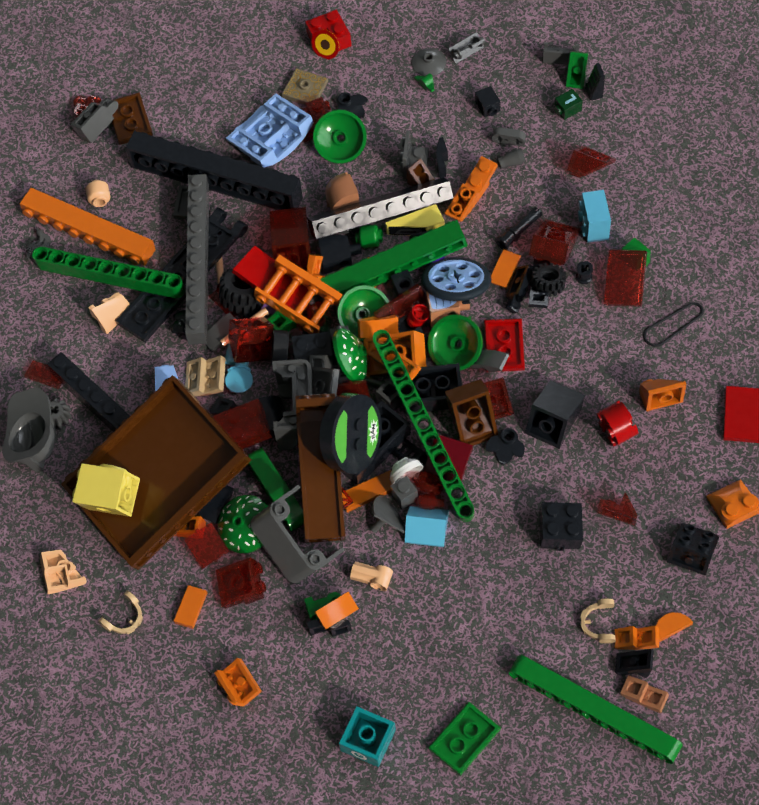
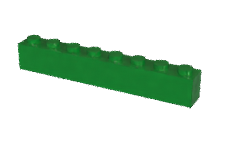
[320,220,468,296]

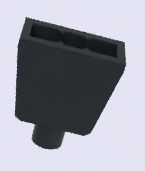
[318,235,362,274]

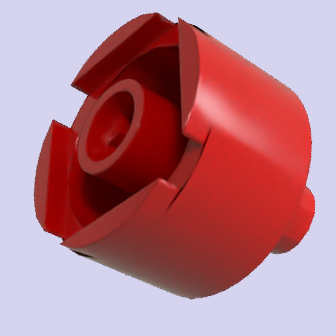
[596,400,639,447]

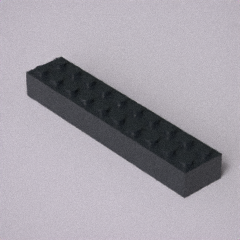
[125,131,303,215]

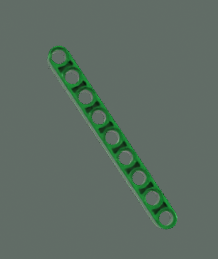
[32,247,186,298]
[508,655,683,764]

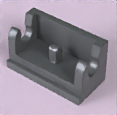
[543,42,579,65]

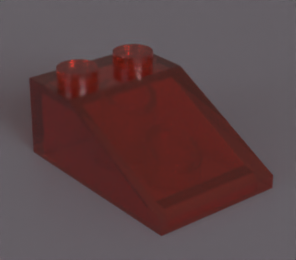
[529,219,580,266]

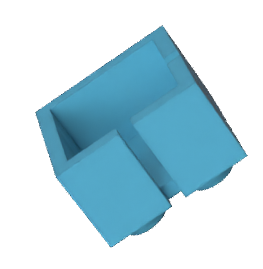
[578,190,611,243]

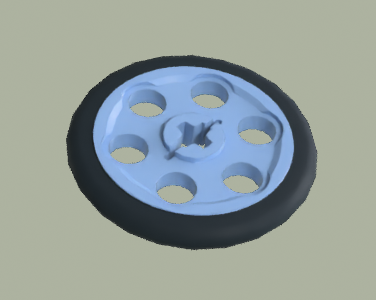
[421,257,492,301]

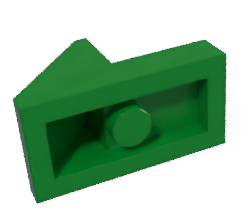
[566,51,588,89]

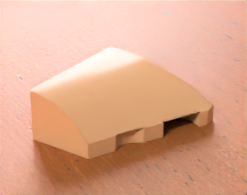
[88,292,130,334]
[40,550,86,594]

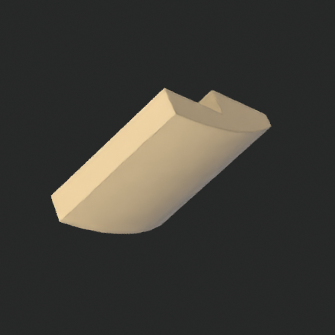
[185,355,226,396]

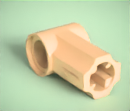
[350,561,393,591]

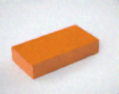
[174,585,207,629]

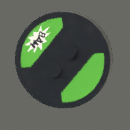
[319,393,382,474]

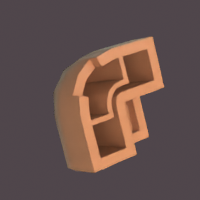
[325,172,359,210]

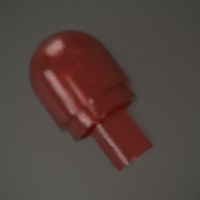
[417,494,444,510]

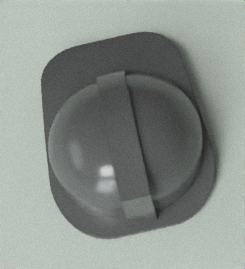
[2,388,55,472]

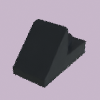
[615,649,654,678]

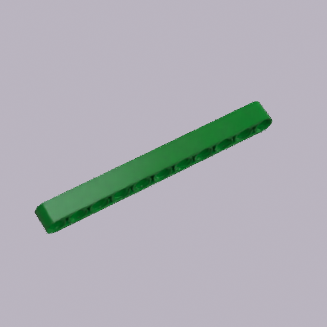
[373,330,475,522]

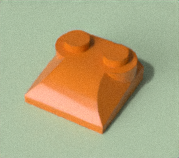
[706,479,759,529]

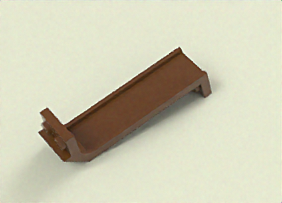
[295,393,345,543]

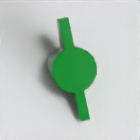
[414,73,434,92]

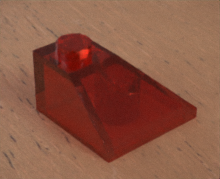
[567,146,616,178]

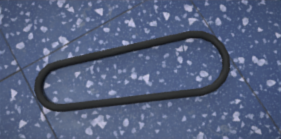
[643,302,704,347]

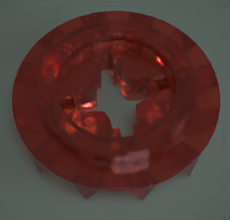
[413,472,443,496]

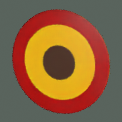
[311,30,339,59]

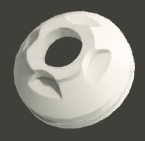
[390,457,423,484]

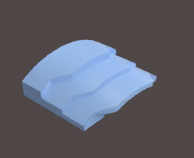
[226,93,314,168]

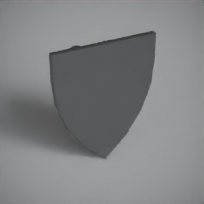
[370,495,405,533]

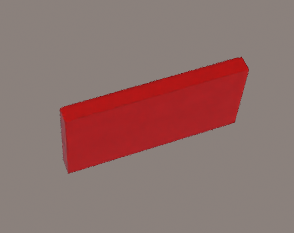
[232,245,308,310]

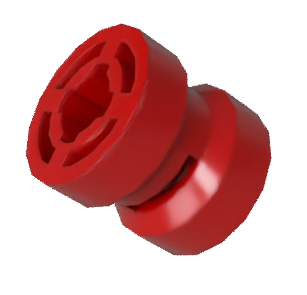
[406,304,430,329]

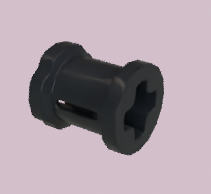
[576,261,593,284]

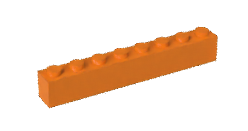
[19,188,156,266]

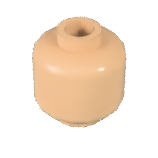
[86,180,110,207]

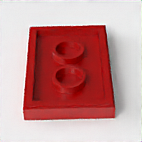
[484,318,525,372]
[723,386,759,443]

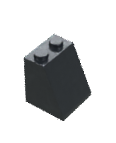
[525,380,585,449]

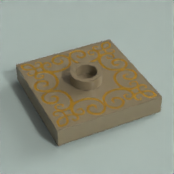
[282,68,328,108]

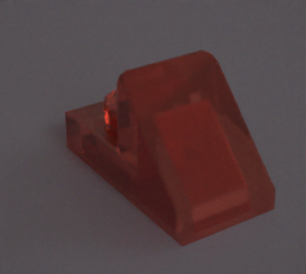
[597,493,638,526]

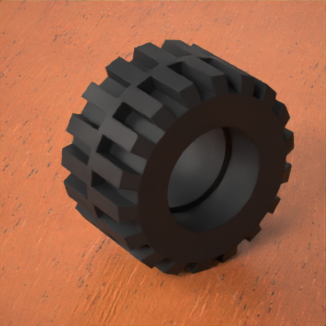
[219,266,263,314]

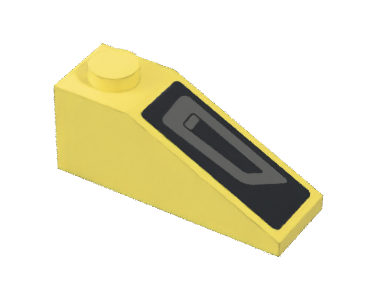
[385,204,445,236]

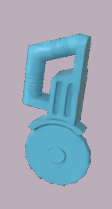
[225,335,253,393]

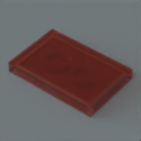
[604,250,647,307]

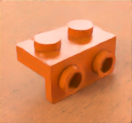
[214,658,262,706]

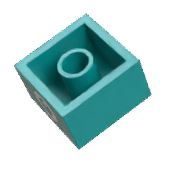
[339,706,396,767]

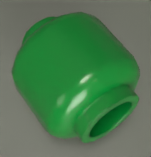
[356,224,383,249]

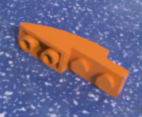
[445,156,498,222]

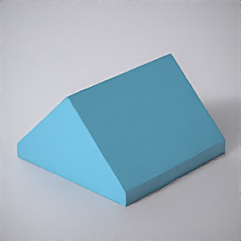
[405,506,449,547]

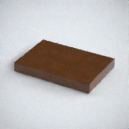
[112,92,153,145]

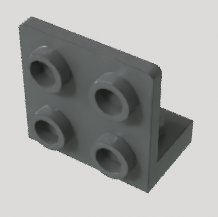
[400,130,429,179]

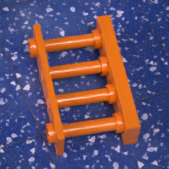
[254,254,343,334]

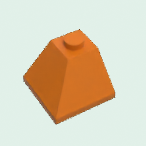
[639,379,686,411]

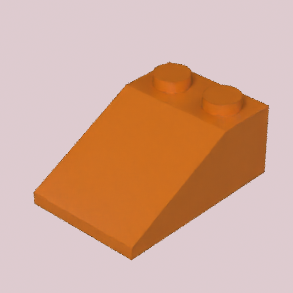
[363,330,426,376]

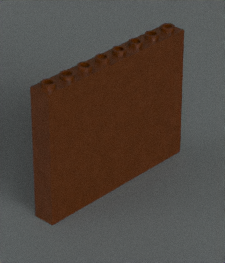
[61,375,252,570]

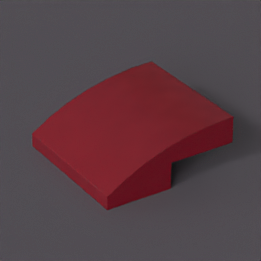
[423,434,473,481]

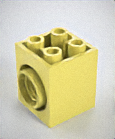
[72,463,140,517]

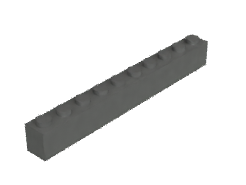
[185,174,209,345]

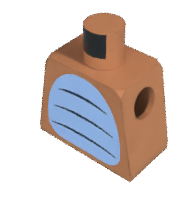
[426,291,470,327]

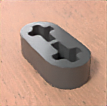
[491,127,526,146]

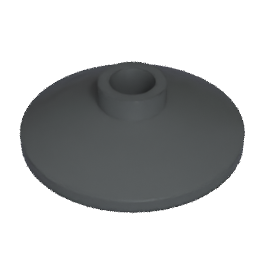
[412,48,447,76]

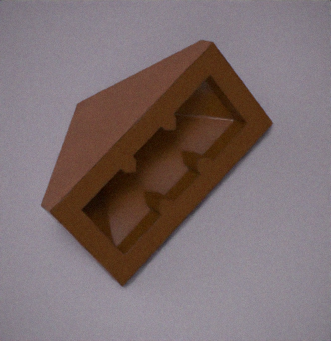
[407,158,435,186]

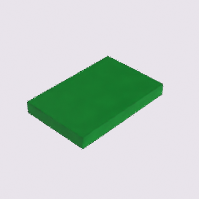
[428,702,501,776]

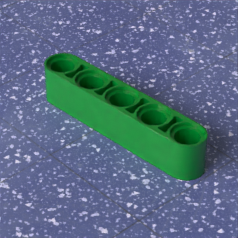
[247,447,304,532]

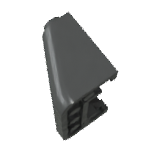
[272,359,313,451]

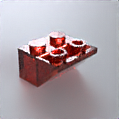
[228,317,273,363]

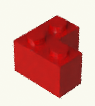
[305,9,352,51]

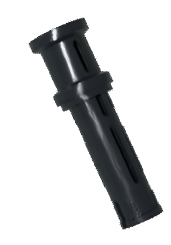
[495,207,542,250]

